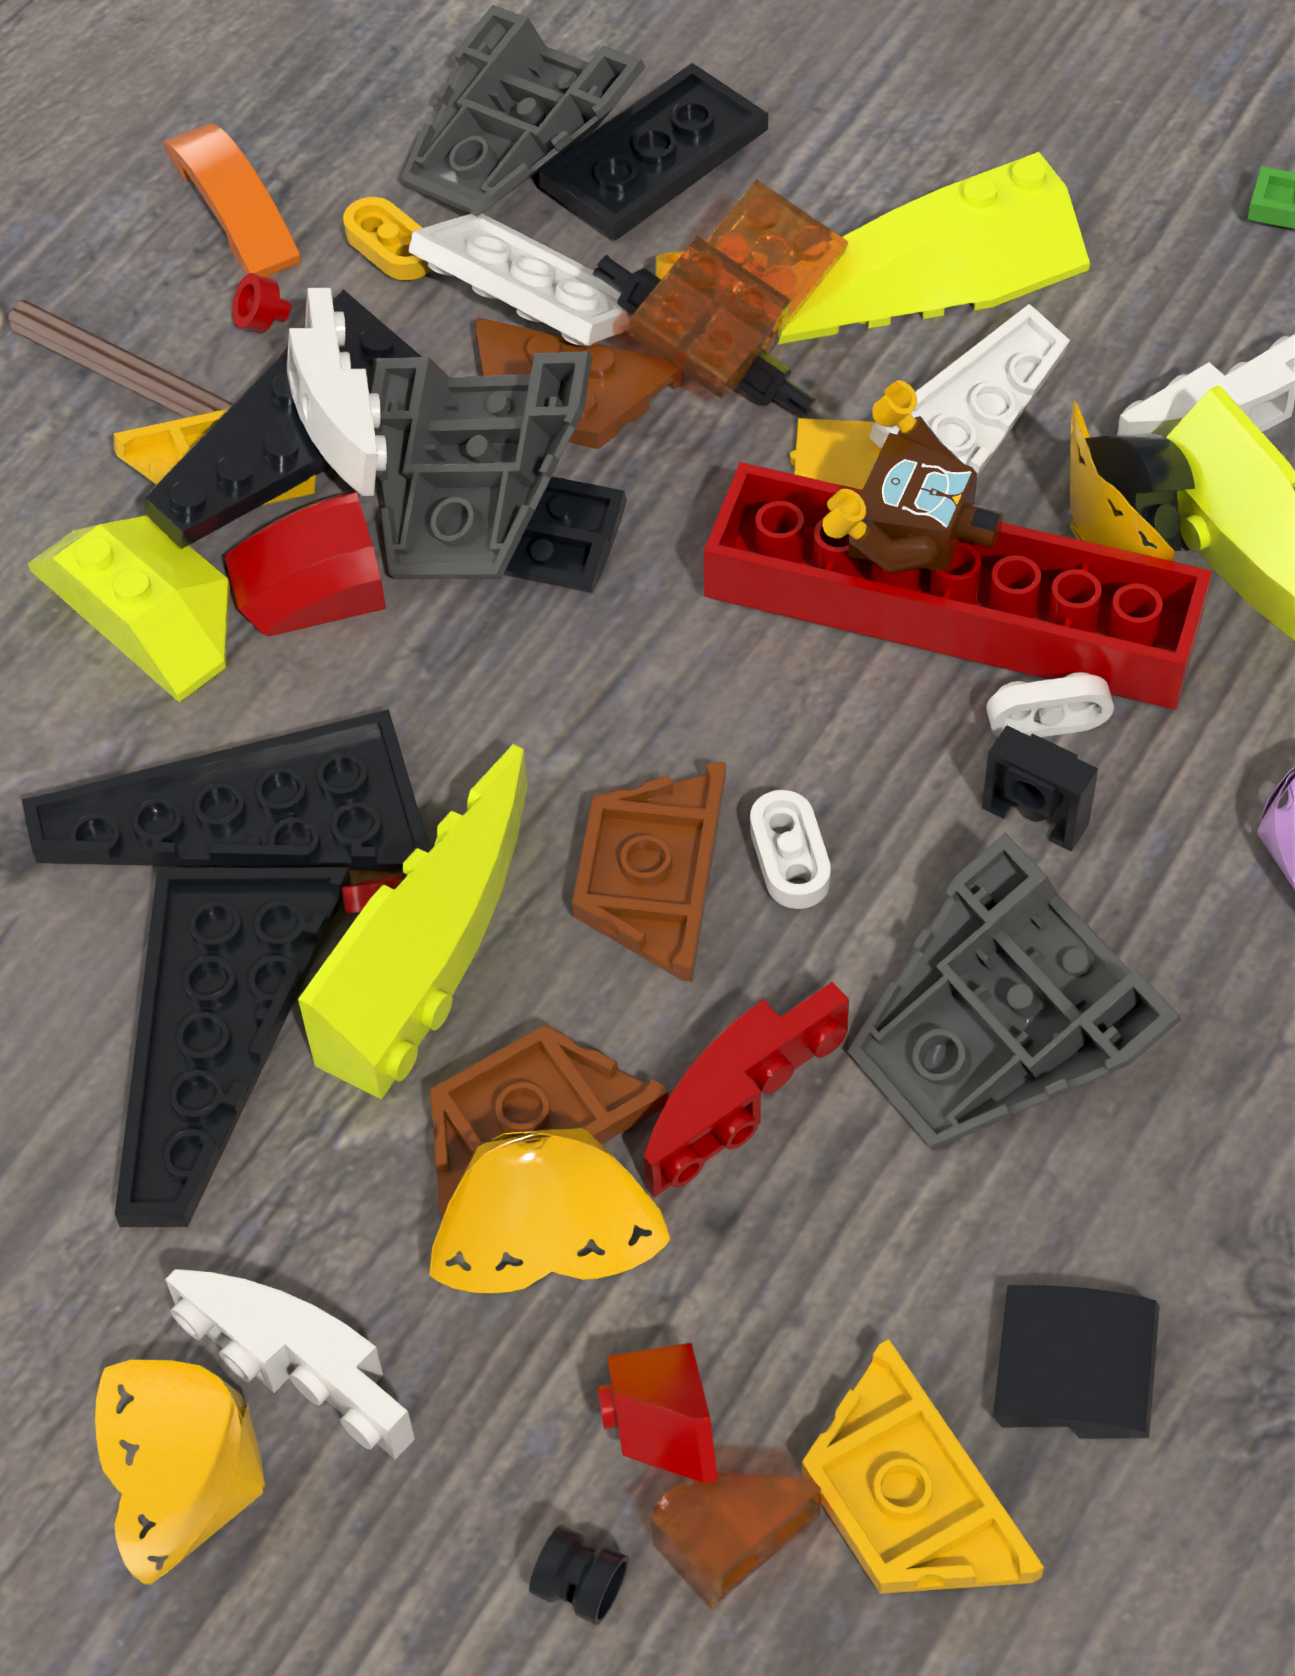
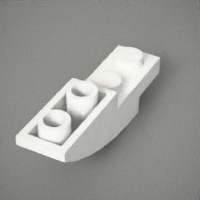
[287,288,387,496]
[1117,334,1295,437]
[165,1269,415,1459]

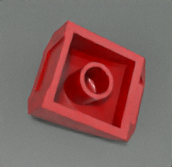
[224,491,386,637]

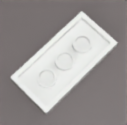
[408,213,645,346]

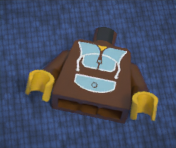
[823,380,1003,574]

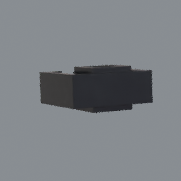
[982,725,1098,851]

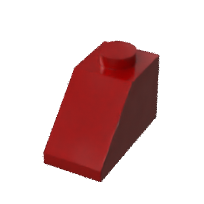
[597,1343,718,1483]

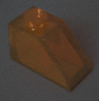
[651,1472,821,1609]

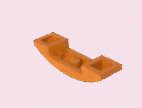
[163,123,301,277]

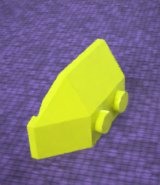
[28,515,230,703]

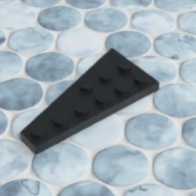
[145,289,422,549]
[22,709,430,871]
[115,867,351,1227]

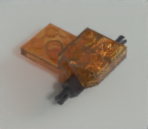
[593,179,848,419]

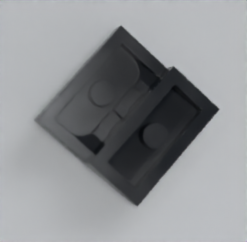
[503,476,627,593]
[993,1285,1160,1439]

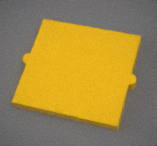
[790,418,881,490]

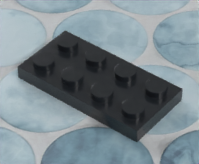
[539,63,768,241]

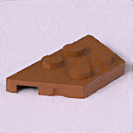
[475,318,684,449]
[572,762,726,982]
[430,1024,669,1222]

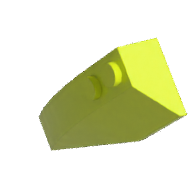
[742,152,1090,346]
[1166,385,1295,641]
[298,744,528,1100]

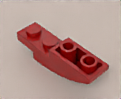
[644,981,849,1197]

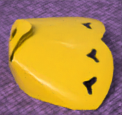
[1069,400,1175,561]
[429,1128,671,1293]
[95,1359,265,1585]

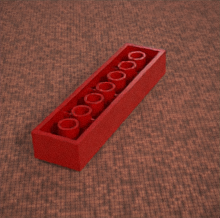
[703,462,1212,710]

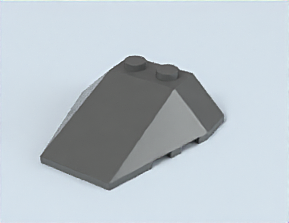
[400,5,646,217]
[371,351,593,579]
[847,832,1182,1150]

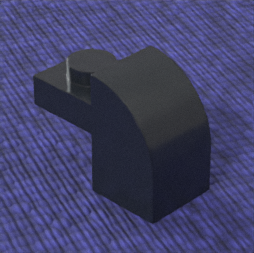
[1079,434,1195,551]

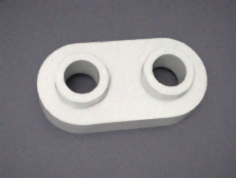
[986,672,1114,737]
[750,790,831,909]

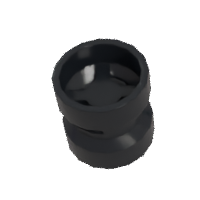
[529,1525,629,1625]

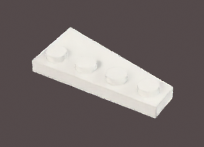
[869,304,1070,477]

